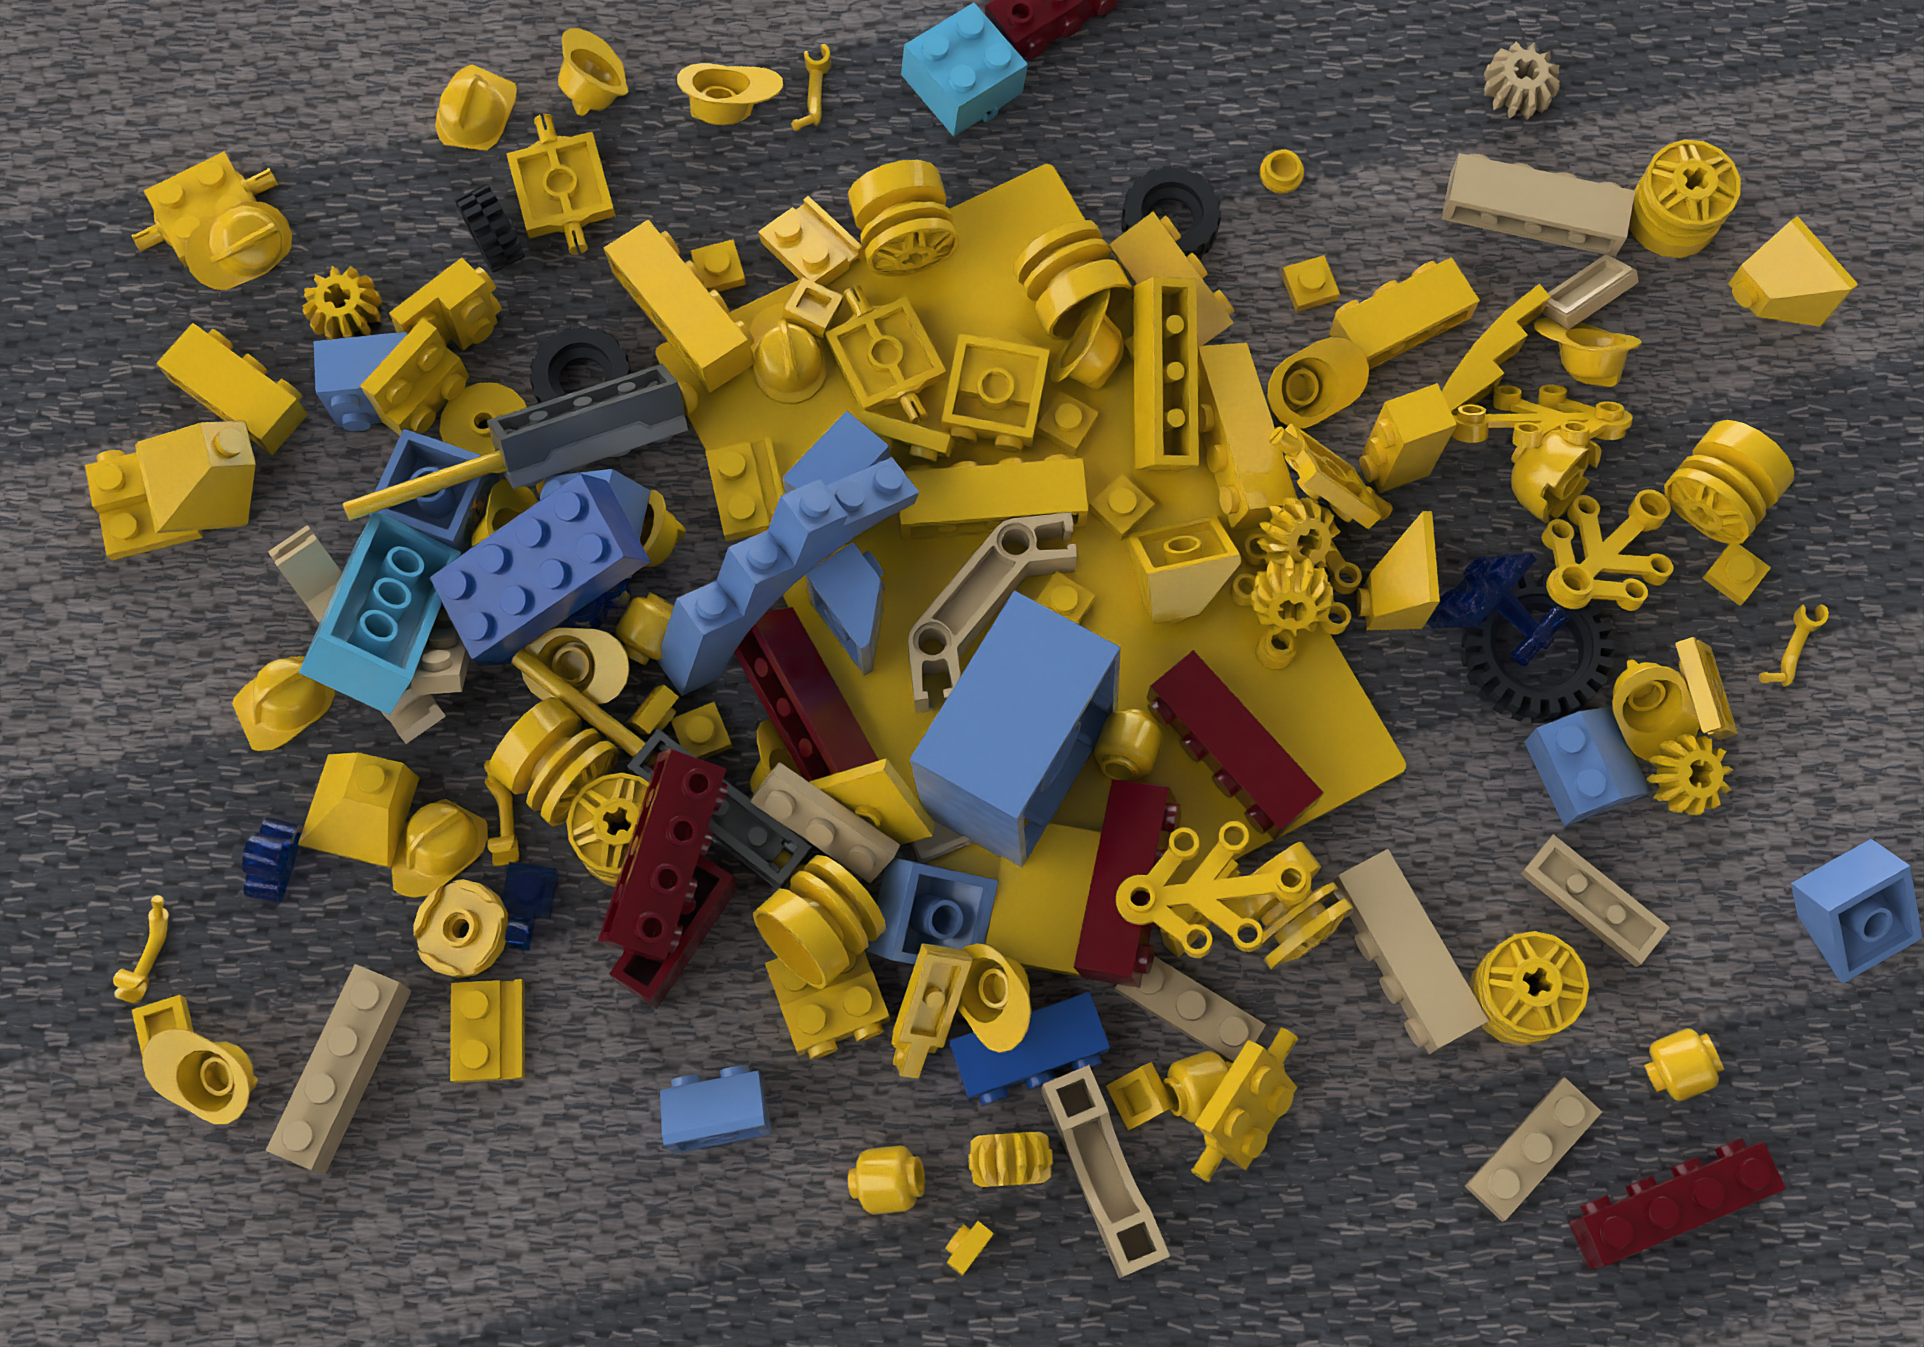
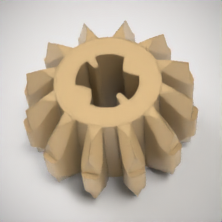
[1484,41,1560,120]

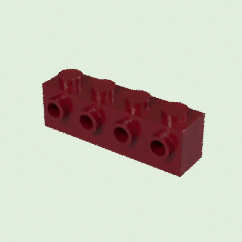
[985,0,1119,59]
[734,607,879,782]
[1146,650,1324,840]
[597,749,727,960]
[1074,779,1181,988]
[1567,1138,1787,1269]

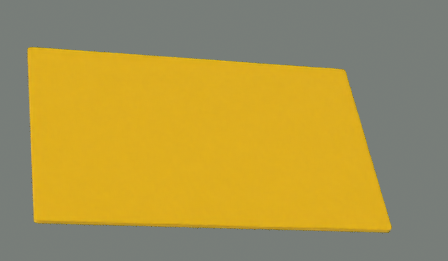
[655,164,1406,971]

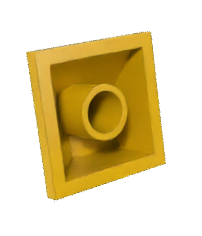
[1728,216,1858,327]
[135,421,256,533]
[1356,511,1440,630]
[1126,516,1241,624]
[298,752,420,868]

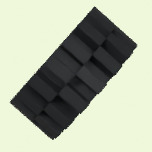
[455,184,525,273]

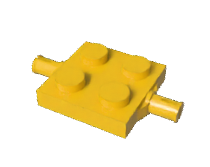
[506,114,616,255]
[131,151,278,267]
[824,285,947,425]
[1269,423,1393,530]
[1190,1028,1299,1183]

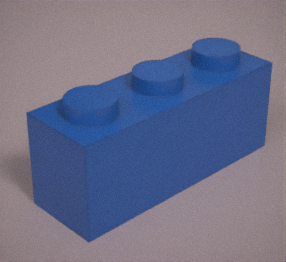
[949,992,1110,1107]

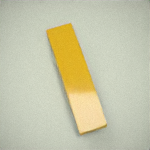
[1442,284,1551,415]

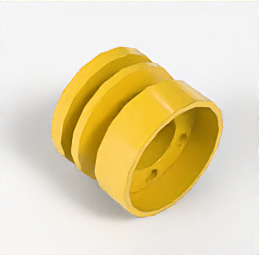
[1629,139,1741,258]
[848,160,959,277]
[1013,220,1133,340]
[1664,420,1794,545]
[489,697,619,827]
[566,773,649,887]
[1220,841,1353,970]
[753,855,886,989]
[1470,931,1589,1046]

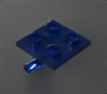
[1426,553,1569,667]

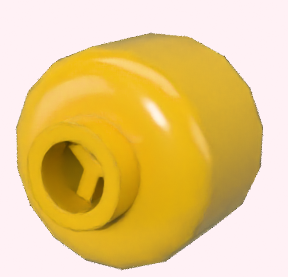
[615,592,674,665]
[1094,709,1162,782]
[1644,1028,1724,1102]
[1163,1050,1232,1123]
[848,1145,925,1215]

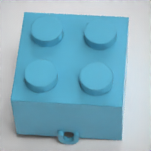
[901,3,1028,137]

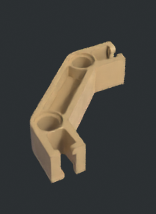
[908,512,1077,713]
[268,525,446,744]

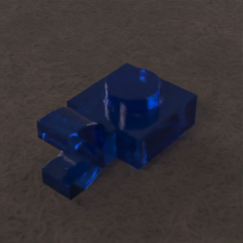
[501,862,559,951]

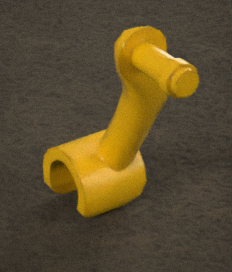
[791,44,831,131]
[1759,604,1829,687]
[484,760,519,866]
[113,895,169,1003]

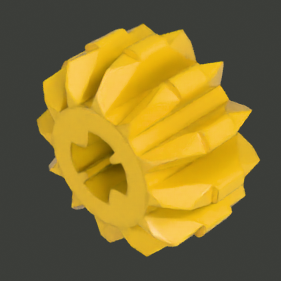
[302,266,382,340]
[1257,497,1341,569]
[1251,554,1333,637]
[1646,734,1734,815]
[968,1132,1053,1187]

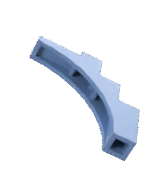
[657,457,919,696]

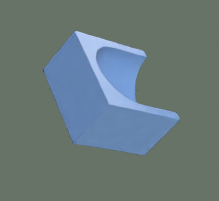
[910,590,1120,868]

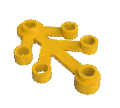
[1451,384,1633,449]
[1542,489,1674,611]
[1230,519,1362,670]
[1116,821,1312,958]

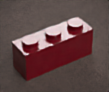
[609,857,738,1009]

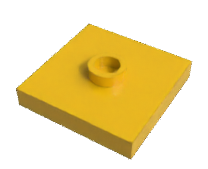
[809,758,935,845]

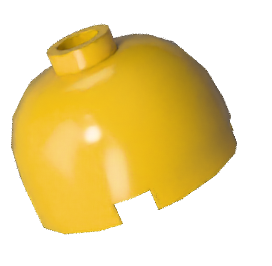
[1511,429,1602,523]

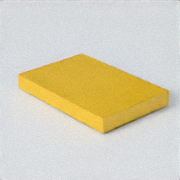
[986,819,1101,977]

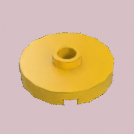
[439,383,527,455]
[413,879,509,978]

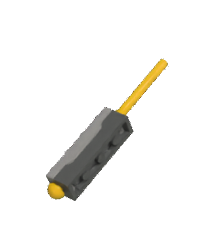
[342,364,698,521]
[511,649,812,891]

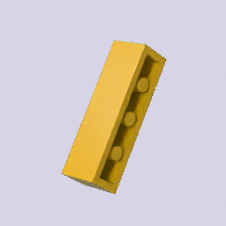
[604,219,755,393]
[1133,276,1199,471]
[1198,342,1298,530]
[899,454,1088,540]

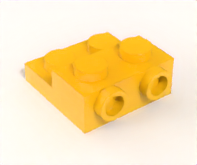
[389,258,502,351]
[360,318,470,435]
[941,333,1050,453]
[85,450,203,561]
[765,951,890,1060]

